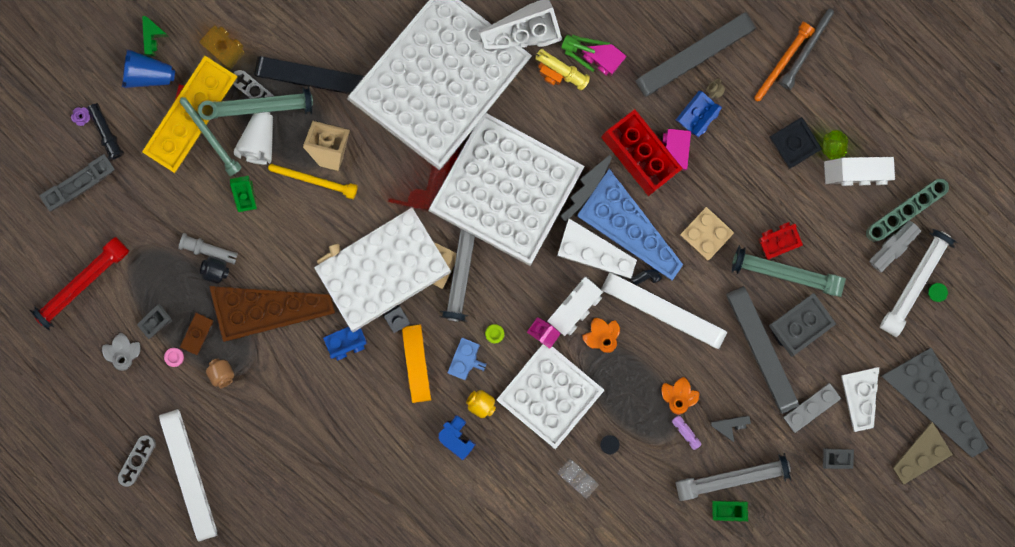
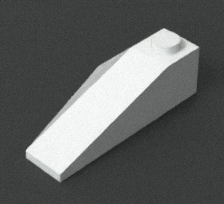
[479,0,562,49]

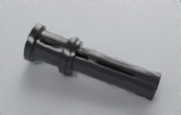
[87,103,124,161]

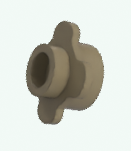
[706,78,725,99]

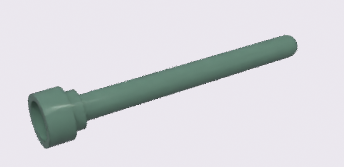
[180,97,242,176]

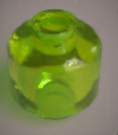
[822,130,848,160]

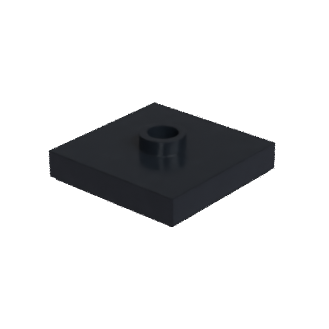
[769,117,822,169]

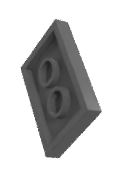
[769,293,836,357]

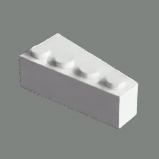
[557,219,637,279]

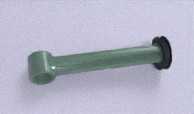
[197,86,313,120]
[732,245,846,297]

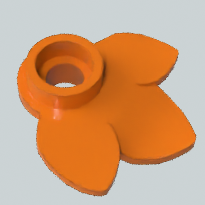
[582,318,620,353]
[661,377,699,415]

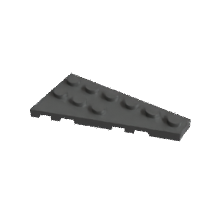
[881,348,989,457]

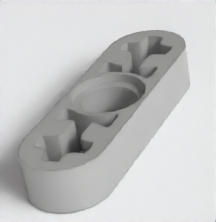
[233,70,274,113]
[118,435,156,487]

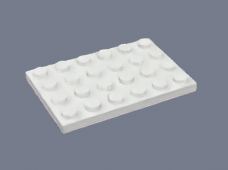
[314,208,451,332]

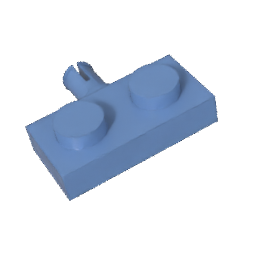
[448,338,487,380]

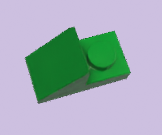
[142,16,169,57]
[230,176,257,212]
[712,500,748,522]

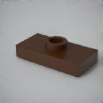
[180,313,214,355]

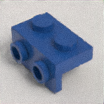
[676,90,722,137]

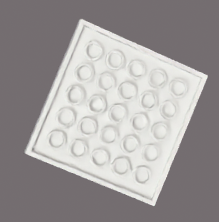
[429,113,584,266]

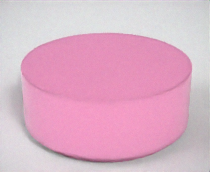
[164,348,184,367]

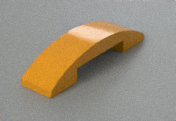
[402,325,431,403]

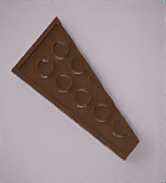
[209,286,335,342]

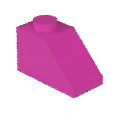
[662,129,691,171]

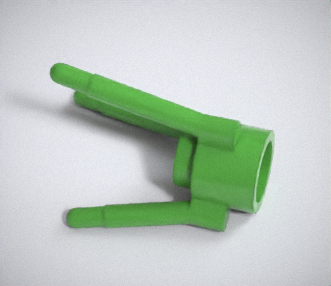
[561,35,610,72]

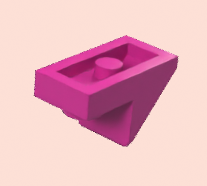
[527,317,561,348]

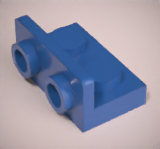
[323,327,368,361]

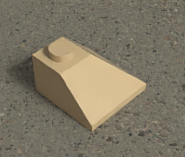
[303,121,350,171]

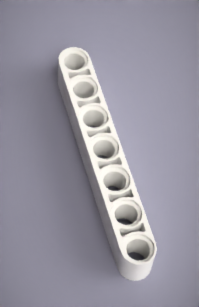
[601,272,727,349]
[159,409,218,542]

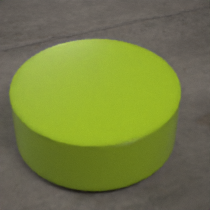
[485,324,504,344]

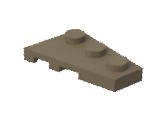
[893,422,953,485]

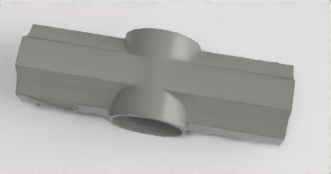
[869,220,921,273]

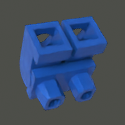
[438,415,476,460]

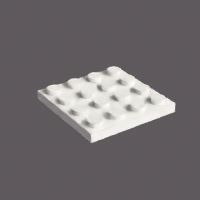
[497,344,604,449]

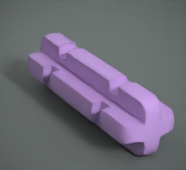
[672,416,701,450]

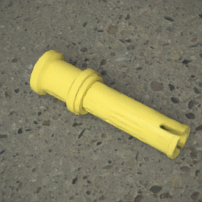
[535,49,590,90]

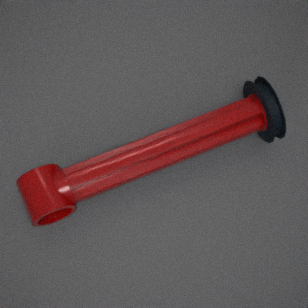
[30,237,130,331]

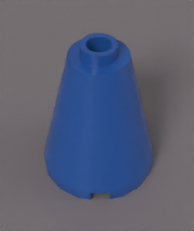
[122,50,175,88]

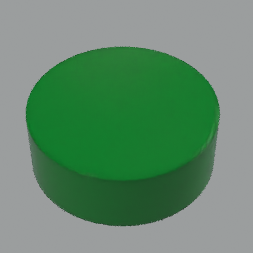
[928,283,948,302]

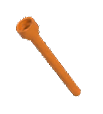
[754,22,815,102]

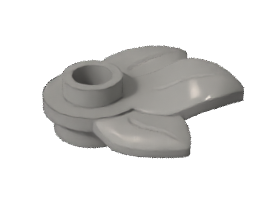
[102,333,140,371]

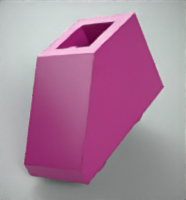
[582,44,626,76]

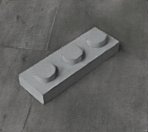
[783,383,841,433]

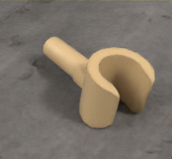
[317,244,341,264]

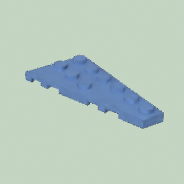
[577,169,683,280]

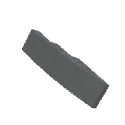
[560,155,612,222]

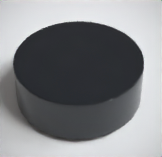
[600,435,620,454]

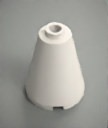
[234,112,273,165]

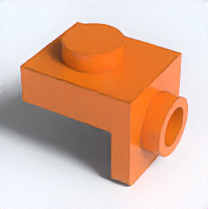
[538,62,563,86]

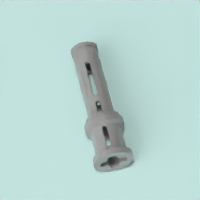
[178,233,238,265]

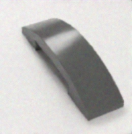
[39,154,115,212]

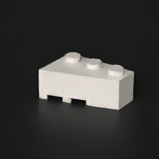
[824,157,895,186]
[547,277,603,336]

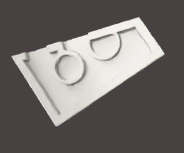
[841,367,879,432]

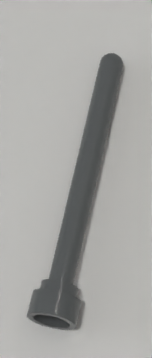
[778,9,834,90]

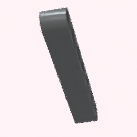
[635,12,756,97]
[726,286,799,414]

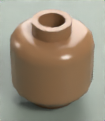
[206,358,234,388]

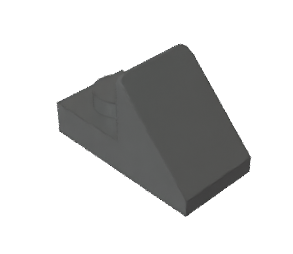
[137,304,172,339]
[710,415,751,442]
[823,448,854,469]

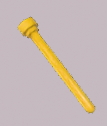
[268,164,358,200]

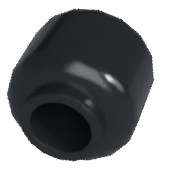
[199,256,229,284]

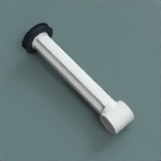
[880,228,957,337]

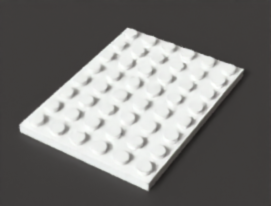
[348,0,532,170]

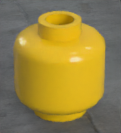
[466,390,496,418]

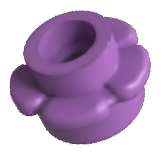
[71,107,90,126]

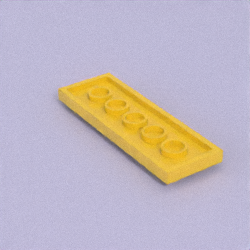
[142,56,237,173]

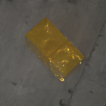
[199,25,245,69]

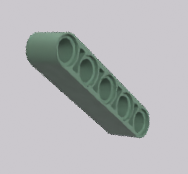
[866,179,949,241]

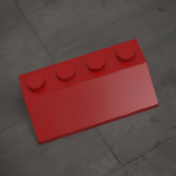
[601,109,683,197]

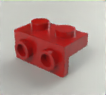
[758,222,803,260]

